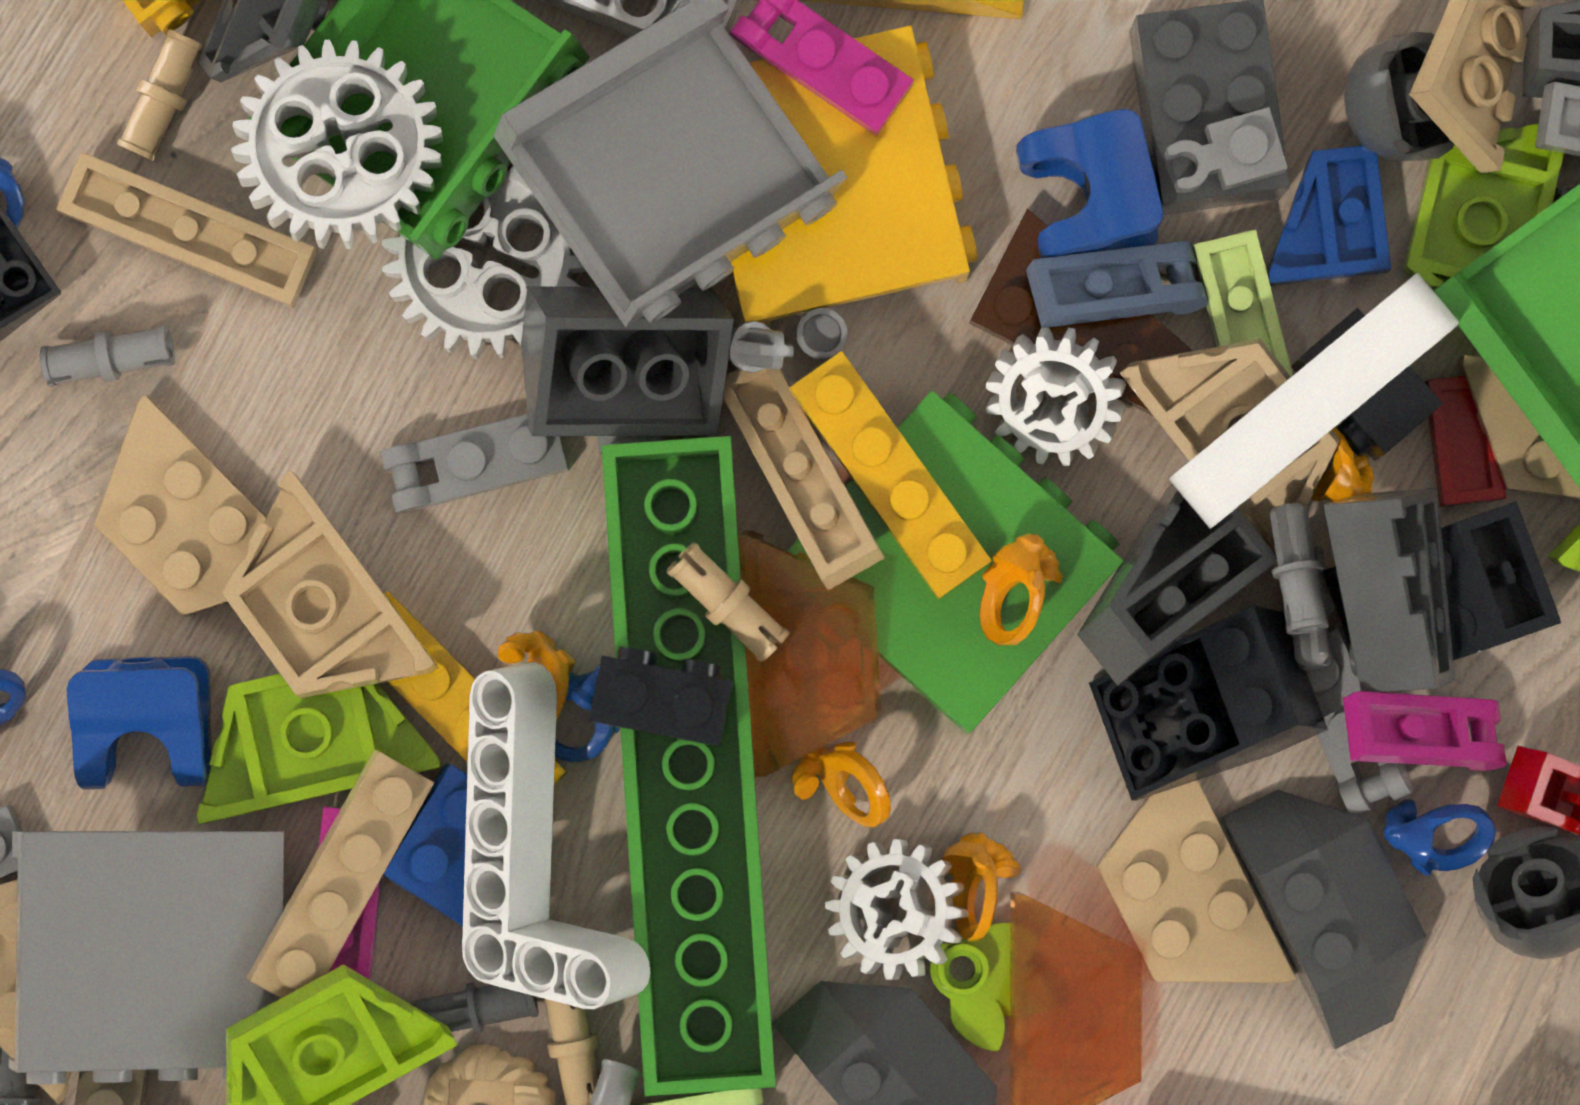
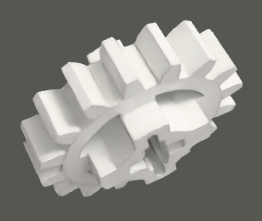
[986,327,1126,466]
[825,839,968,980]

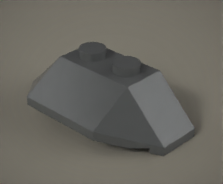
[198,0,329,83]
[1221,790,1426,1049]
[772,981,997,1105]

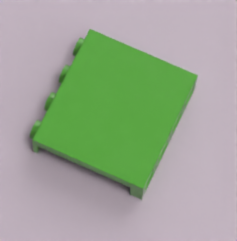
[248,0,590,261]
[1433,184,1580,488]
[777,390,1124,735]

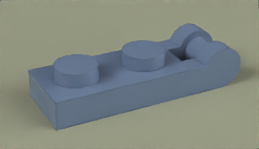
[1026,241,1209,328]

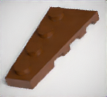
[969,208,1193,417]

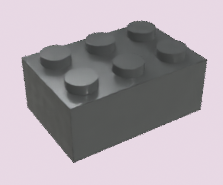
[1129,0,1290,215]

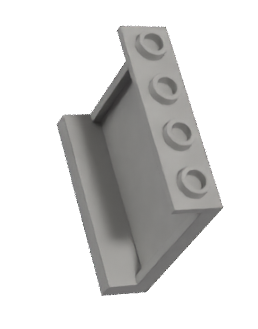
[493,0,847,328]
[9,831,284,1084]

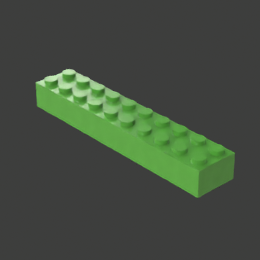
[602,436,776,1096]

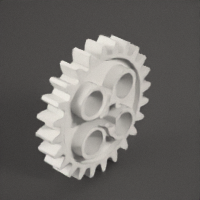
[231,40,443,249]
[382,165,586,359]

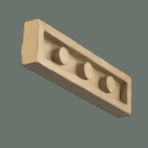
[56,152,318,309]
[723,368,885,590]
[246,750,434,998]

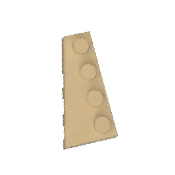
[1409,0,1535,173]

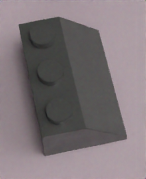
[521,286,734,436]

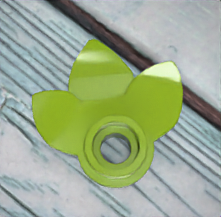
[930,922,1053,1051]

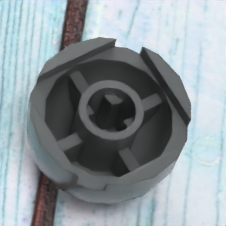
[1344,32,1454,161]
[1473,826,1580,960]

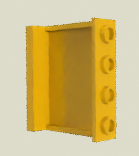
[730,25,978,327]

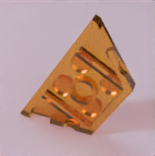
[738,530,882,777]
[1010,892,1142,1105]

